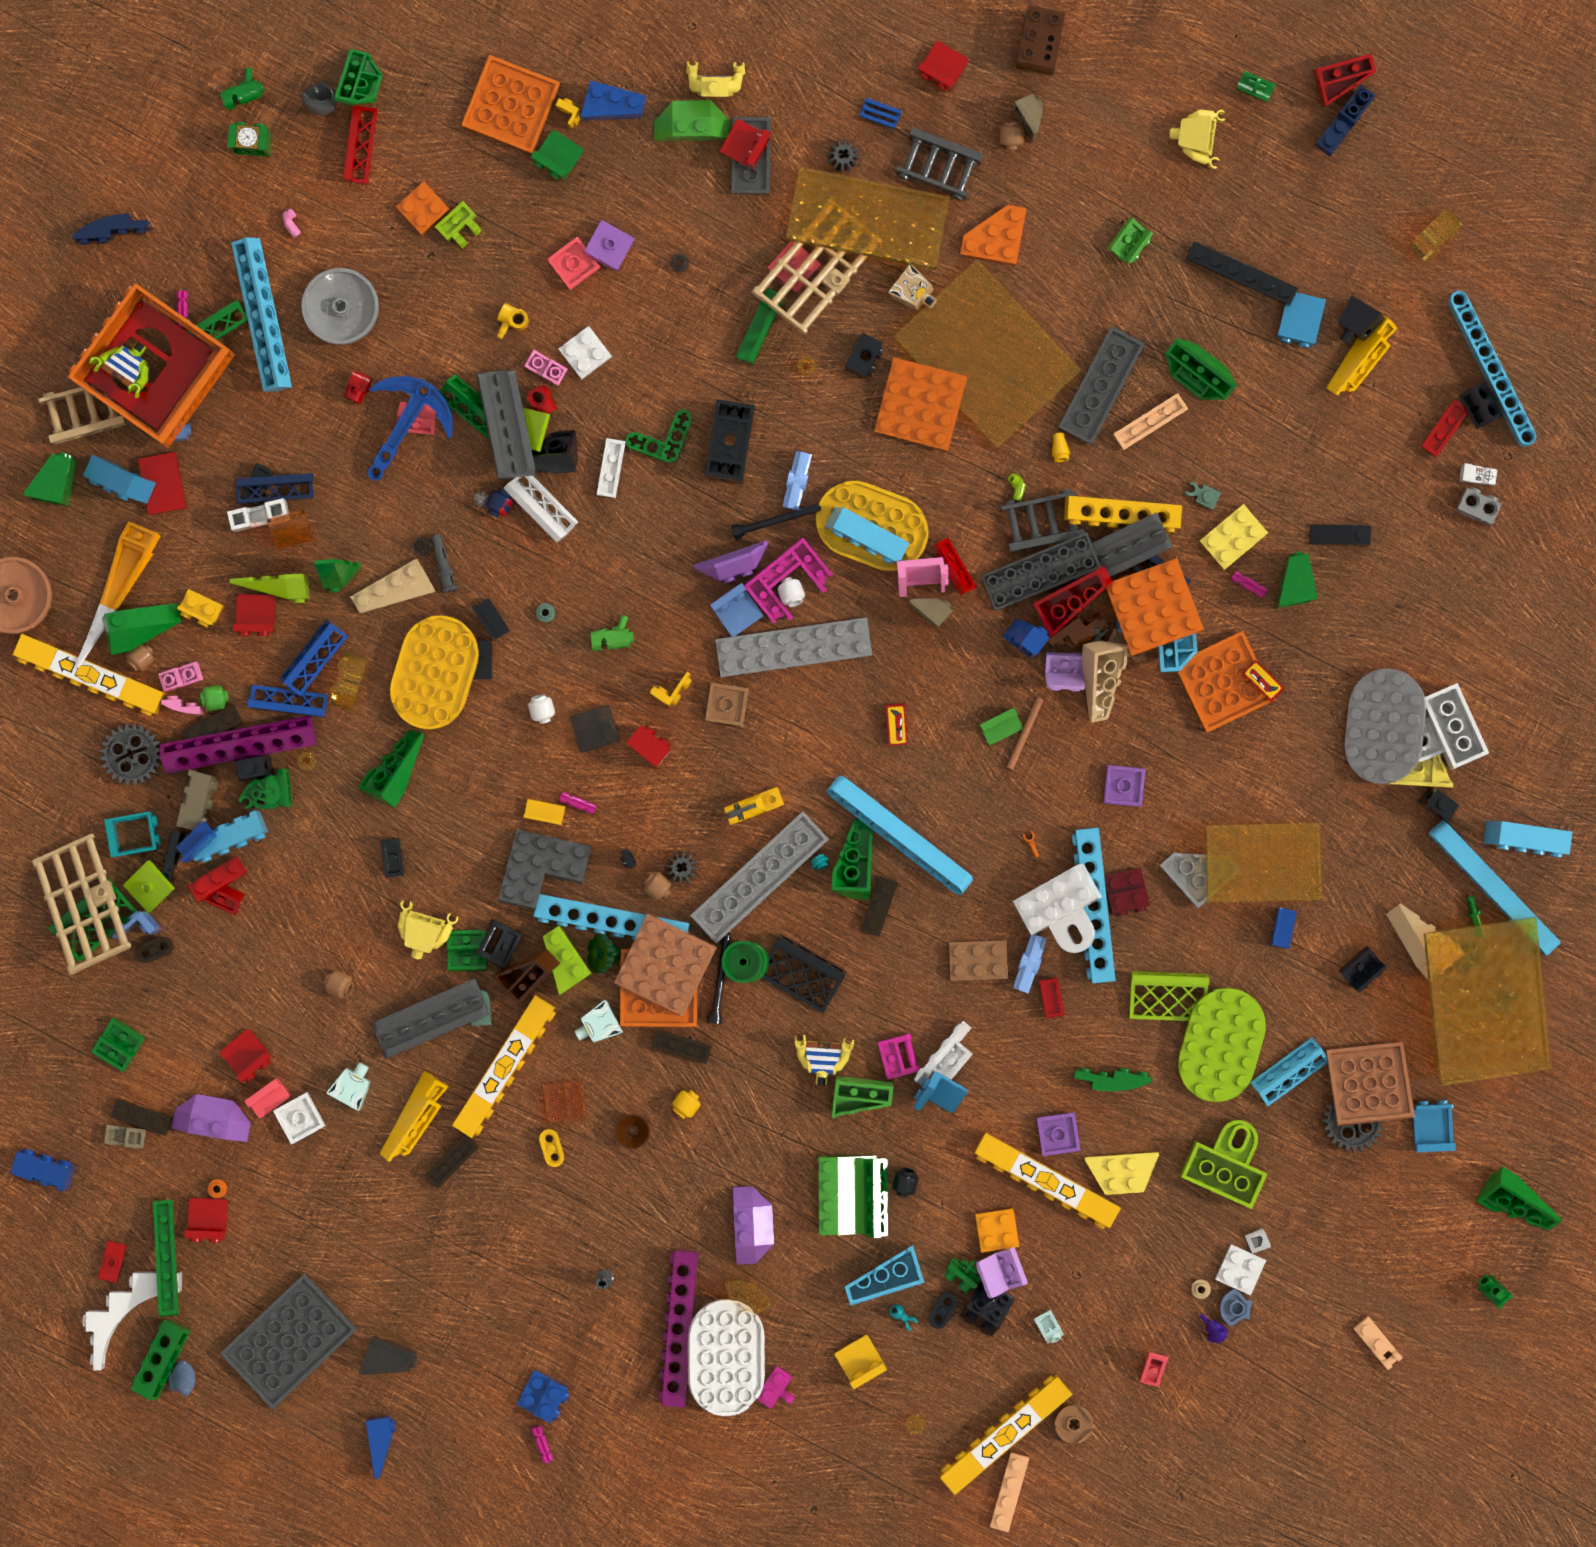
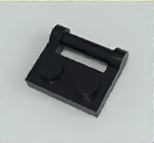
[474,919,522,969]

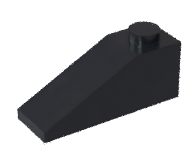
[1310,525,1371,547]

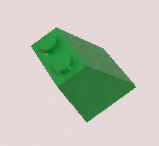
[24,452,78,507]
[1275,551,1318,609]

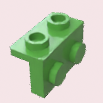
[1108,218,1153,264]

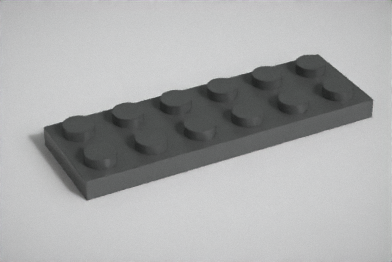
[1058,326,1145,446]

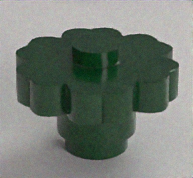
[587,935,621,973]

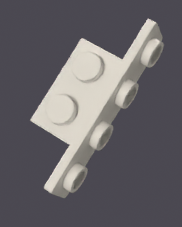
[914,1021,973,1086]

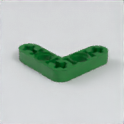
[626,409,692,463]

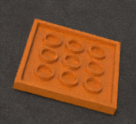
[461,55,561,154]
[874,357,968,451]
[1106,558,1204,657]
[1177,631,1276,733]
[620,949,697,1027]

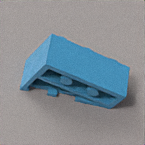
[83,455,156,504]

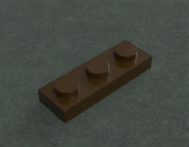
[182,705,243,739]
[861,876,898,936]
[651,1029,712,1064]
[111,1099,173,1136]
[424,1134,479,1189]

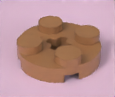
[1054,1404,1093,1443]

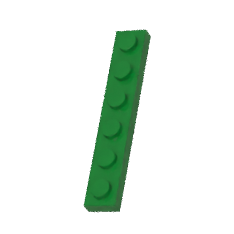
[153,1200,179,1317]

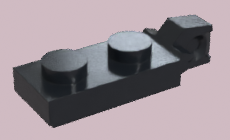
[160,829,185,883]

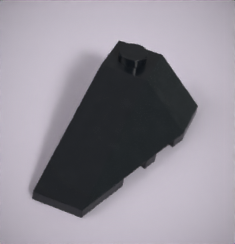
[532,430,578,474]

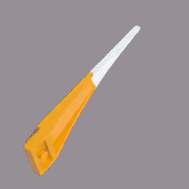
[76,521,161,668]

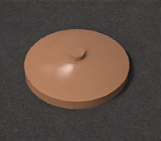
[0,557,52,634]

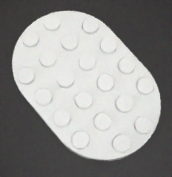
[688,1299,765,1416]

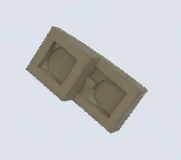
[103,1124,146,1149]

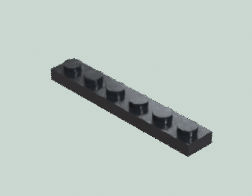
[1186,241,1298,306]

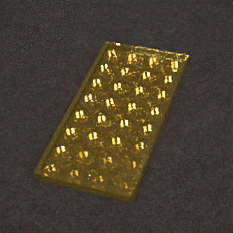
[785,167,950,270]

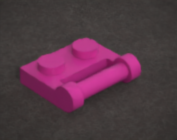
[877,1033,920,1080]

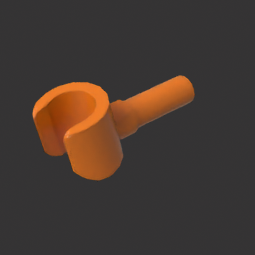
[1023,831,1039,858]

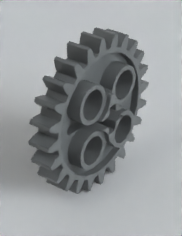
[100,723,161,785]
[1321,1098,1385,1153]

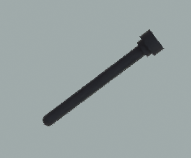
[731,504,821,540]
[707,932,731,1025]

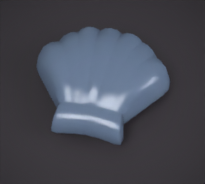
[1220,1289,1252,1326]
[168,1360,195,1397]

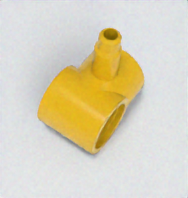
[497,303,529,339]

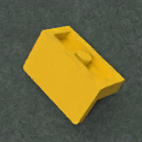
[523,799,566,825]

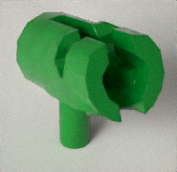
[220,68,265,111]

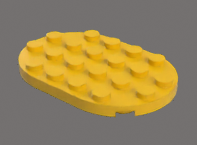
[816,481,928,571]
[390,616,479,729]

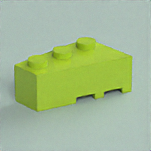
[543,926,592,995]

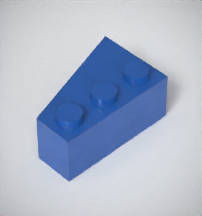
[580,80,647,122]
[1002,618,1050,659]

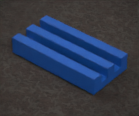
[859,98,902,130]

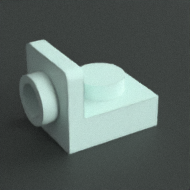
[1034,1310,1064,1343]

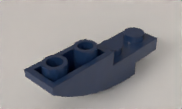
[1315,85,1376,157]
[72,213,152,245]

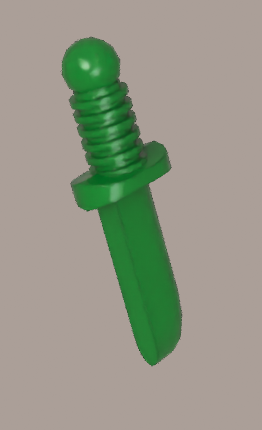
[1467,896,1484,939]

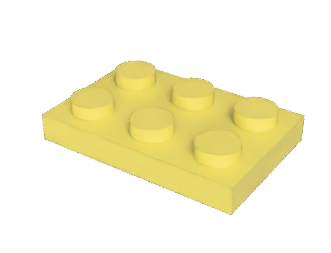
[1199,504,1268,570]

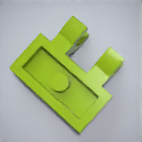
[435,201,482,249]

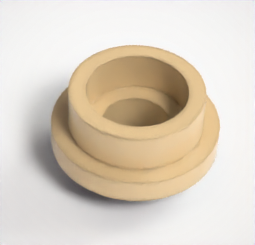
[1191,1279,1211,1299]

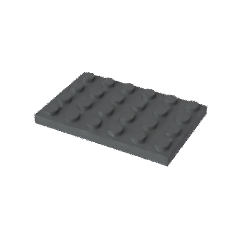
[220,1273,357,1410]

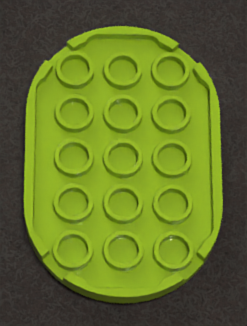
[1178,988,1266,1102]

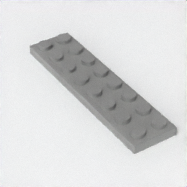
[715,618,872,678]
[690,812,829,944]

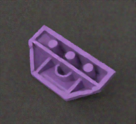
[694,540,768,584]
[172,1094,251,1142]
[733,1186,774,1265]

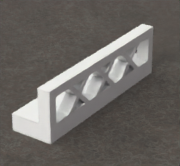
[504,476,578,543]

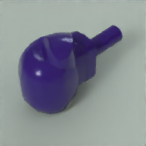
[1200,1314,1227,1344]

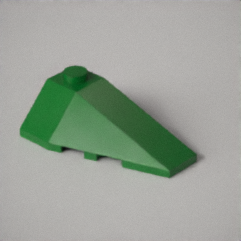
[314,559,362,593]
[102,603,182,655]
[357,729,424,808]
[832,819,873,900]

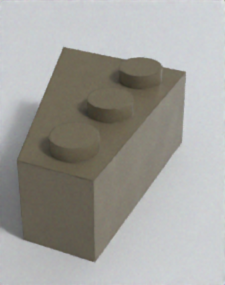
[176,770,219,830]

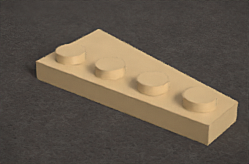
[351,559,436,614]

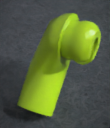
[1008,474,1026,502]

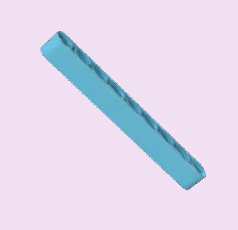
[1448,291,1536,447]
[827,775,973,895]
[1428,820,1561,956]

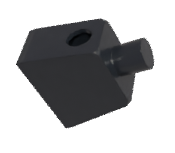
[1339,296,1385,345]
[235,756,274,782]
[1418,787,1459,823]

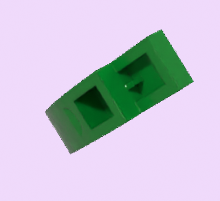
[1073,1067,1153,1091]

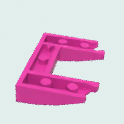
[744,537,833,623]

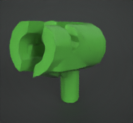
[591,615,634,651]

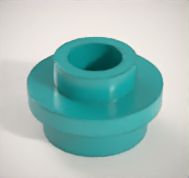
[811,854,829,871]

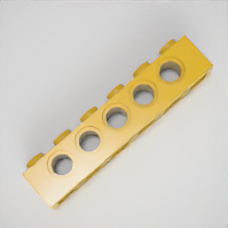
[1064,496,1182,533]

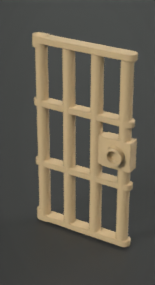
[751,199,882,334]
[32,834,131,975]

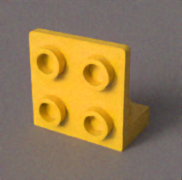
[650,672,692,707]
[835,1335,887,1390]

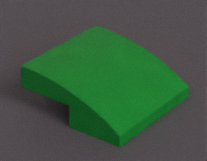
[447,930,487,972]
[91,1017,146,1073]

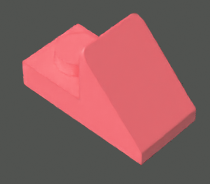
[1140,1352,1168,1387]

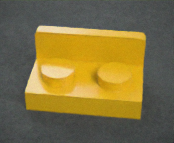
[177,589,224,628]

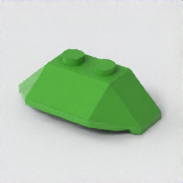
[654,100,730,141]

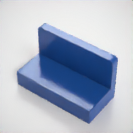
[176,821,217,863]
[1269,907,1297,949]

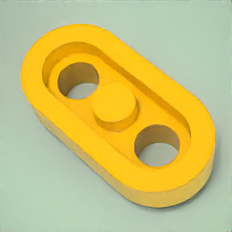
[539,1129,564,1167]

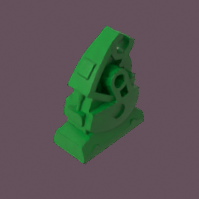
[238,769,293,809]

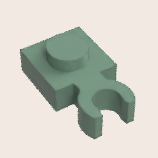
[1185,482,1221,510]

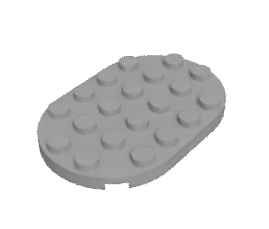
[1345,669,1426,784]

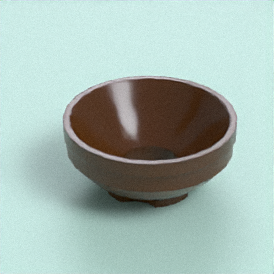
[615,1114,650,1149]

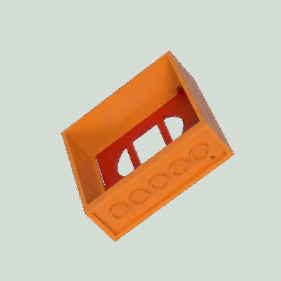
[68,283,235,448]

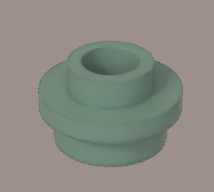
[536,603,555,623]

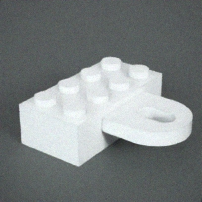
[1419,683,1489,771]
[1013,864,1102,953]

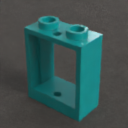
[104,811,161,858]

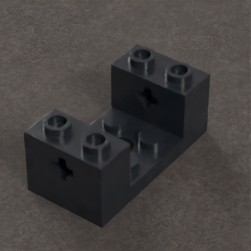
[705,399,755,484]

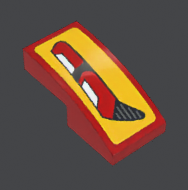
[1242,660,1285,702]
[886,703,908,746]

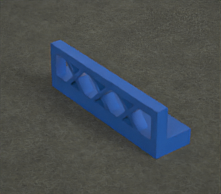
[279,619,348,696]
[247,685,329,718]

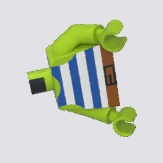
[88,342,149,398]

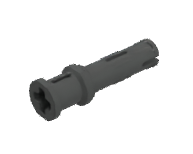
[430,534,459,594]
[596,1270,613,1290]

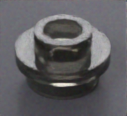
[670,253,689,273]
[413,537,432,556]

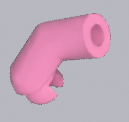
[283,209,301,238]

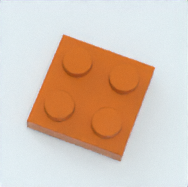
[396,181,450,235]

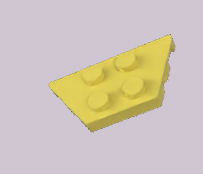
[1390,754,1453,788]
[1084,1152,1159,1195]

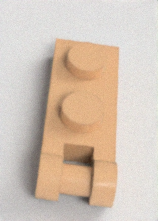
[1353,1316,1403,1370]

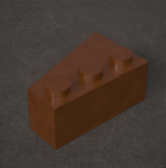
[492,949,560,1005]

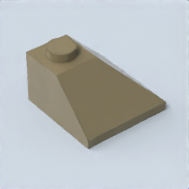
[1013,94,1044,142]
[908,598,953,629]

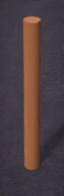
[1006,697,1044,770]

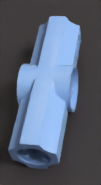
[783,451,812,511]
[1013,934,1047,993]

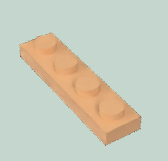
[1113,393,1188,451]
[990,1452,1029,1532]

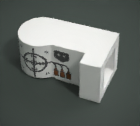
[1459,463,1497,486]

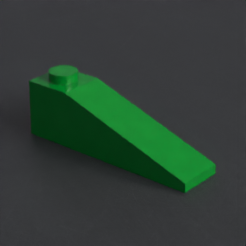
[1476,1166,1561,1231]

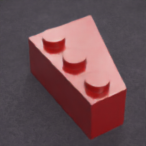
[1313,53,1376,107]

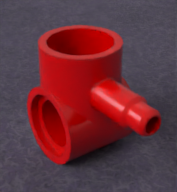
[343,370,373,404]
[528,385,557,414]

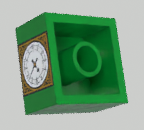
[227,122,273,157]

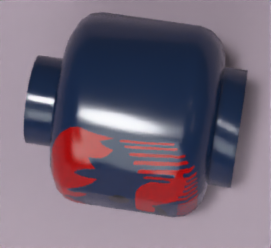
[485,488,513,518]

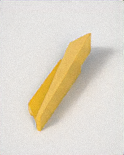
[1327,315,1397,395]
[380,1071,448,1162]

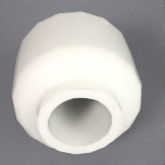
[777,577,805,607]
[528,694,555,724]

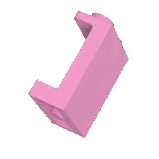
[897,557,949,597]

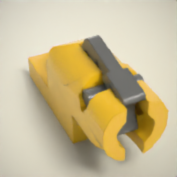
[724,787,784,825]

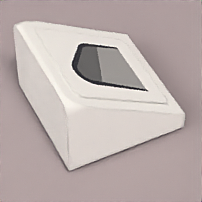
[1245,1228,1271,1254]

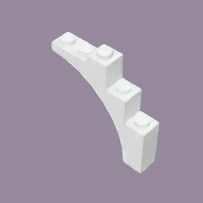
[83,1271,182,1370]

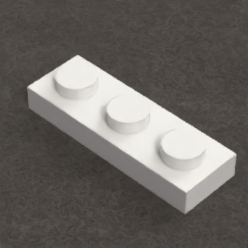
[597,438,626,498]

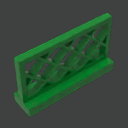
[48,877,138,962]

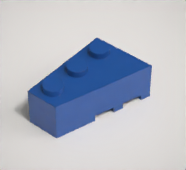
[10,1148,76,1192]

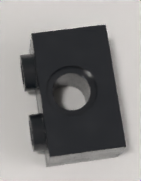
[845,332,884,379]

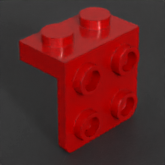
[917,41,968,92]
[233,594,275,637]
[220,1029,273,1083]
[184,1198,228,1243]

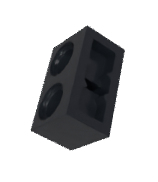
[1459,382,1503,429]

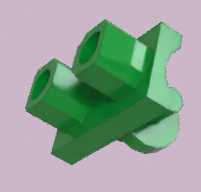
[1236,71,1276,103]
[944,1257,981,1293]
[1477,1275,1514,1310]

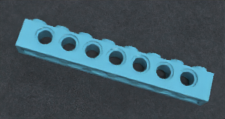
[231,237,292,392]
[1072,828,1116,983]
[534,894,690,940]

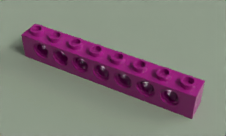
[160,715,317,774]
[658,1249,698,1408]

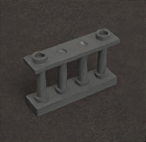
[896,127,984,201]
[1000,489,1085,553]

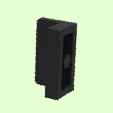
[472,598,510,641]

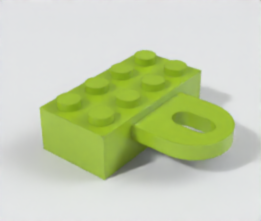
[1179,1120,1267,1209]

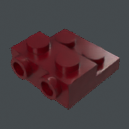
[1104,868,1150,917]

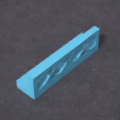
[1250,1037,1327,1106]

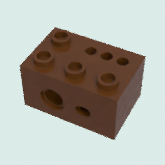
[1016,5,1066,75]

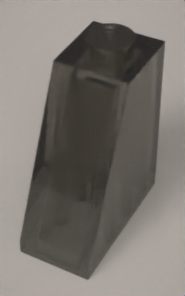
[359,1335,419,1375]

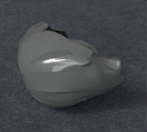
[301,81,337,116]

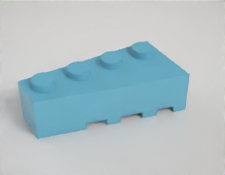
[845,1245,924,1306]

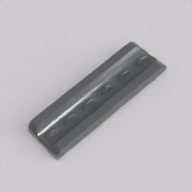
[476,369,535,479]
[1064,512,1173,586]
[981,532,1101,611]
[372,979,490,1059]

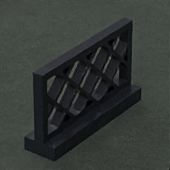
[763,934,847,1013]

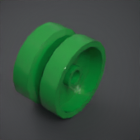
[722,941,769,983]

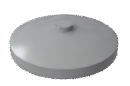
[302,268,379,345]

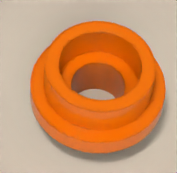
[208,1179,227,1198]

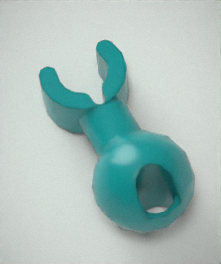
[889,1304,918,1331]

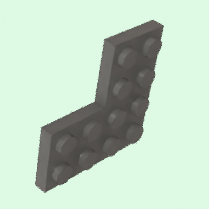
[498,829,591,911]

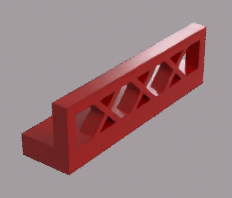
[343,105,378,185]

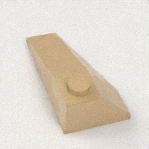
[1082,641,1128,723]
[1386,903,1464,981]

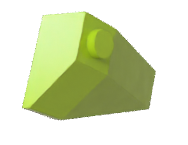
[229,574,310,604]

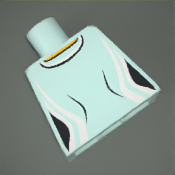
[575,1000,623,1042]
[326,1062,371,1111]

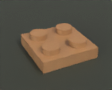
[705,683,749,727]

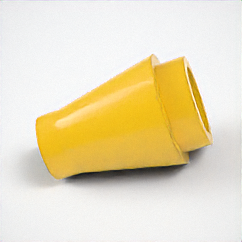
[1052,433,1071,462]

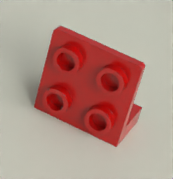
[720,119,771,170]

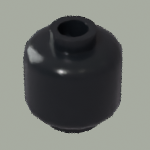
[892,1167,919,1198]

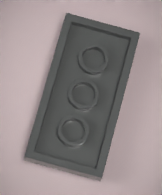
[732,117,771,195]

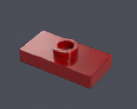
[1038,977,1065,1019]
[98,1240,127,1283]

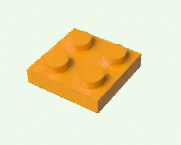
[975,1208,1019,1253]

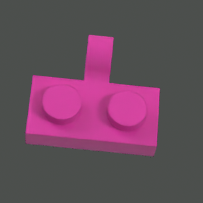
[757,1366,795,1409]

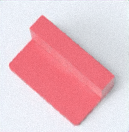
[397,402,437,435]
[244,1078,291,1118]

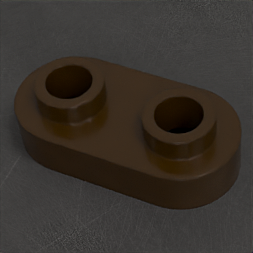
[135,937,174,963]

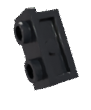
[1339,946,1387,993]

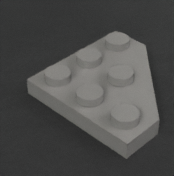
[1159,853,1241,909]

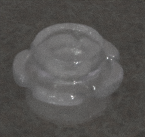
[473,490,489,509]

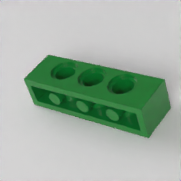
[130,1320,191,1400]

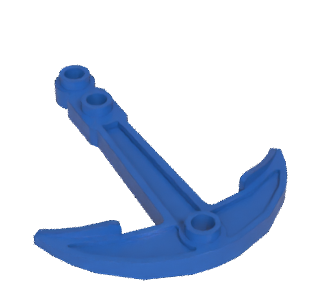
[368,375,453,481]

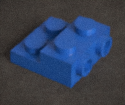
[516,1369,570,1423]

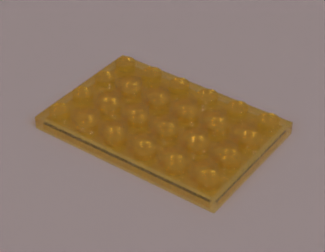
[1205,823,1322,903]

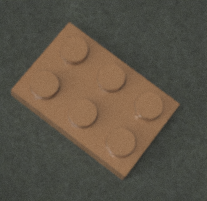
[949,940,1008,981]

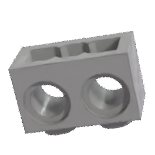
[1455,487,1502,526]

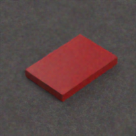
[138,452,187,516]

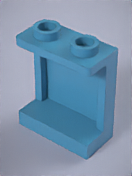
[1276,293,1326,348]
[1413,1100,1456,1152]

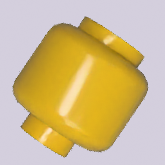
[672,1090,701,1119]

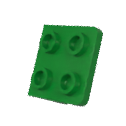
[531,130,584,181]

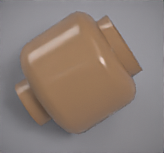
[999,122,1024,150]
[125,644,154,672]
[643,872,671,901]
[324,971,354,999]

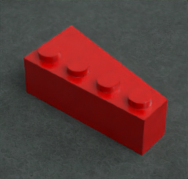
[1033,566,1113,637]

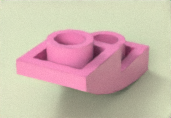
[524,350,568,385]
[158,662,203,692]
[161,696,203,715]

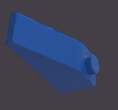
[366,1415,396,1479]

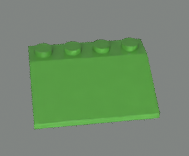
[819,1156,876,1235]

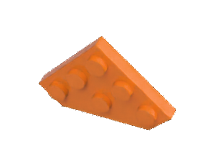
[960,205,1027,265]

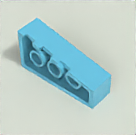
[825,507,909,565]
[194,810,269,864]
[1483,821,1573,858]

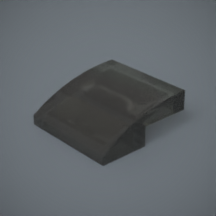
[570,705,620,753]

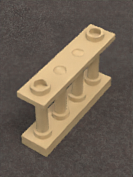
[39,380,128,445]

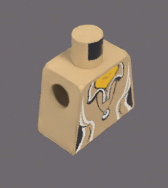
[888,264,937,310]

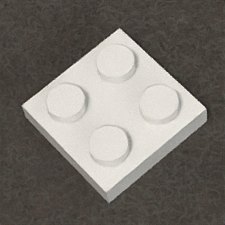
[559,326,612,380]
[273,1092,326,1145]
[1215,1244,1266,1295]

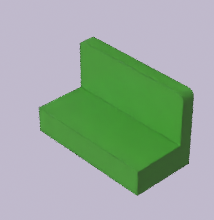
[979,708,1023,745]

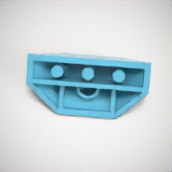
[1157,634,1197,673]

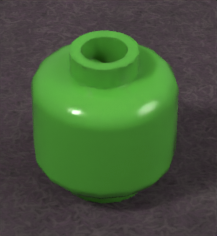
[199,685,229,711]

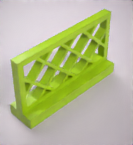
[1129,971,1209,1021]

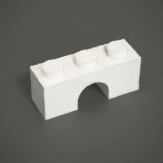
[227,498,290,532]

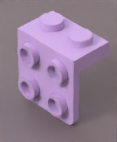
[1045,652,1085,691]
[976,1247,1028,1299]

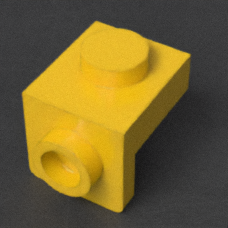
[556,98,581,129]

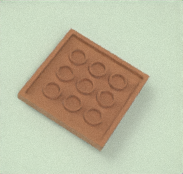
[614,913,717,1016]
[1326,1042,1415,1126]

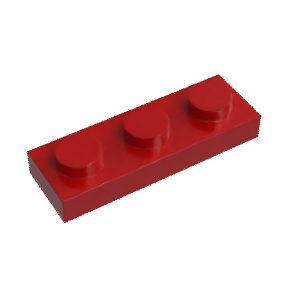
[1420,399,1468,458]
[932,538,976,596]
[187,856,247,903]

